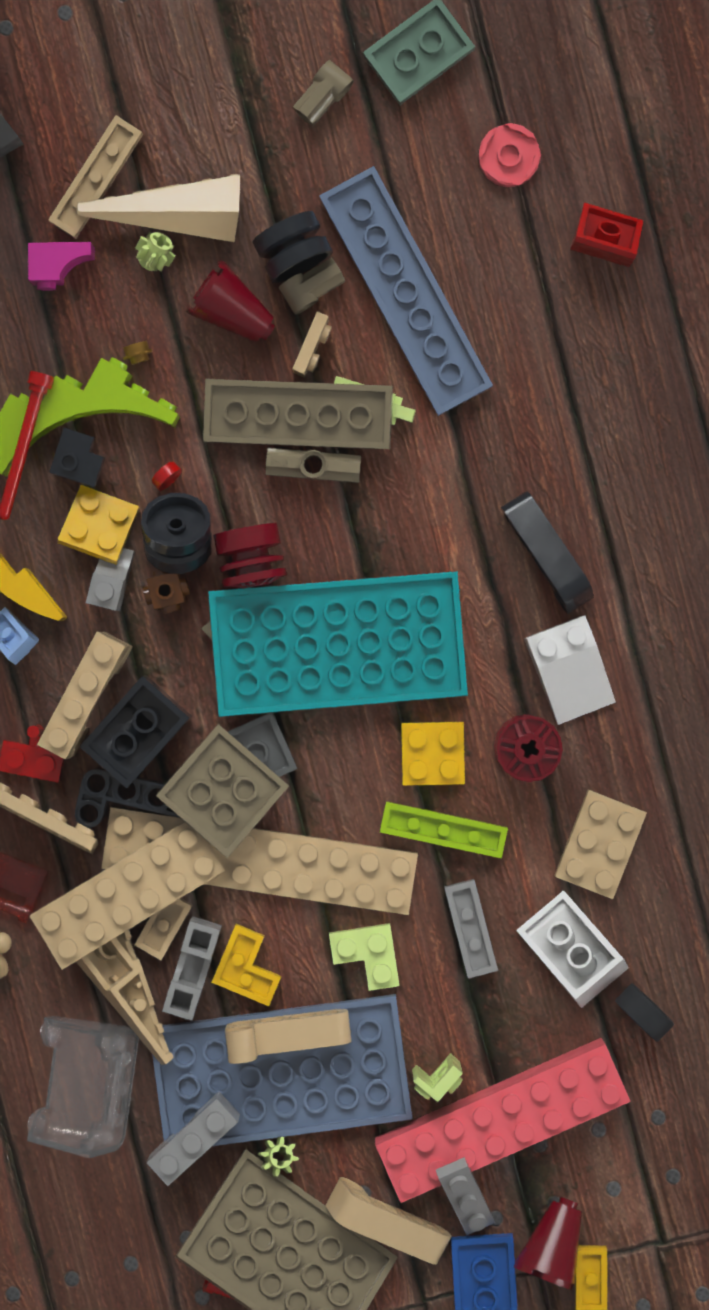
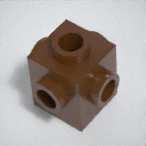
[143,570,190,614]

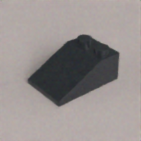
[80,675,192,788]

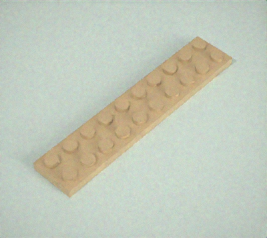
[101,807,418,915]

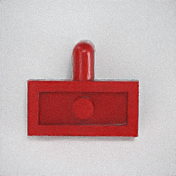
[0,724,64,783]

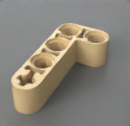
[225,1009,352,1064]
[325,1177,452,1265]

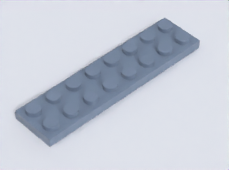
[319,166,493,416]

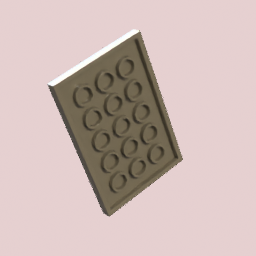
[175,1150,398,1310]

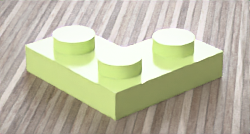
[329,923,400,991]

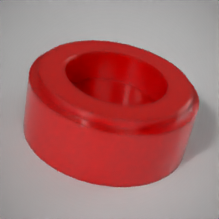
[152,462,182,491]

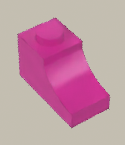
[28,242,95,291]

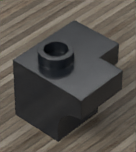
[49,428,105,488]

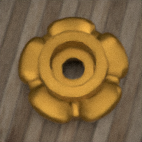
[123,341,152,365]

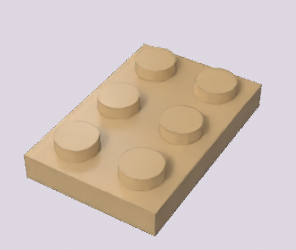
[554,789,647,899]

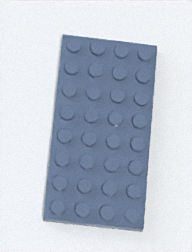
[152,994,412,1146]

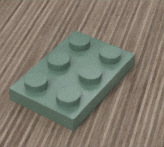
[363,0,475,105]

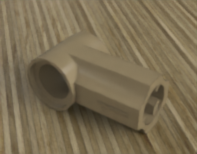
[293,60,354,126]
[279,257,345,315]

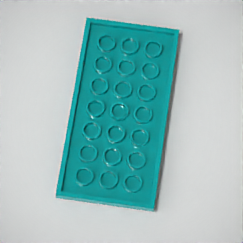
[208,571,468,717]

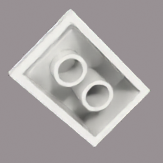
[524,615,616,725]
[516,890,629,1008]

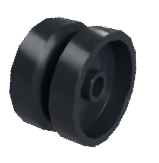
[252,211,333,283]
[141,493,212,574]

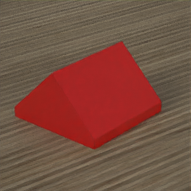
[570,202,644,267]

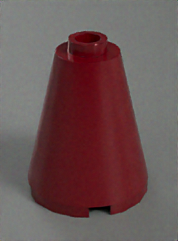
[185,260,275,342]
[513,1197,582,1290]

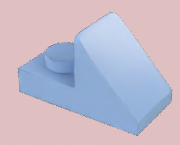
[0,607,39,665]

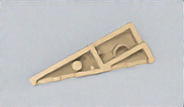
[77,174,240,242]
[76,930,174,1065]

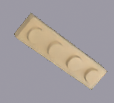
[48,115,143,239]

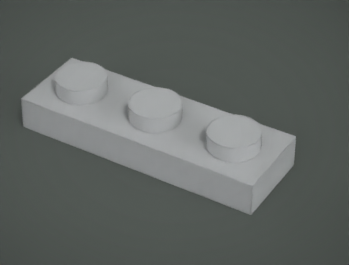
[444,879,498,978]
[436,1157,495,1235]

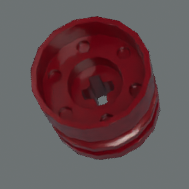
[213,523,287,589]
[493,714,563,782]

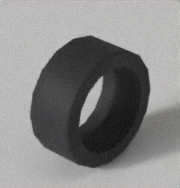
[615,983,674,1042]

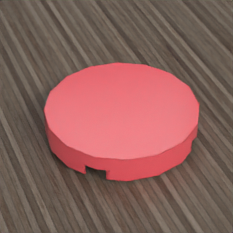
[478,123,541,188]

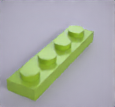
[380,801,508,859]

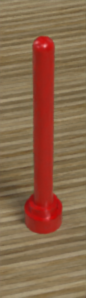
[0,371,55,520]

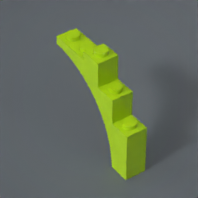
[0,357,180,477]

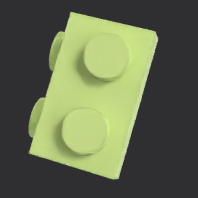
[412,1053,463,1102]

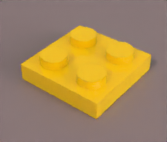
[58,485,139,565]
[401,722,465,786]

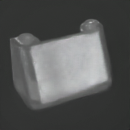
[27,1016,139,1158]

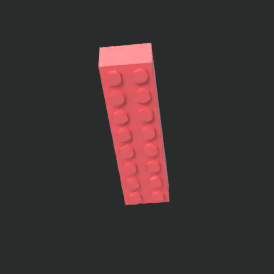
[375,1038,631,1203]

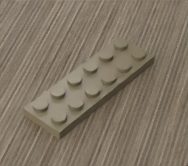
[203,379,393,449]

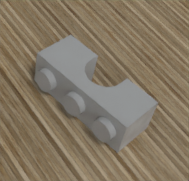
[162,916,222,1020]
[147,1091,240,1186]

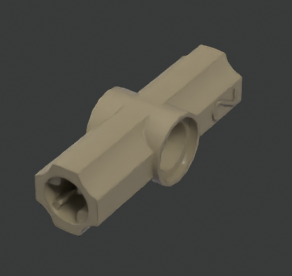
[266,448,361,483]

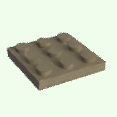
[155,724,289,858]

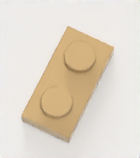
[292,311,332,378]
[135,898,192,960]

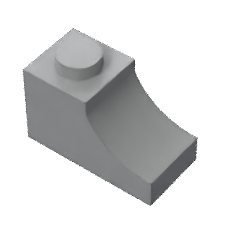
[86,548,135,611]

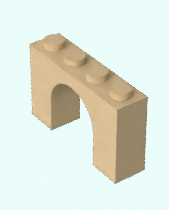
[37,631,133,760]

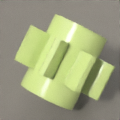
[135,232,176,271]
[258,1137,299,1176]

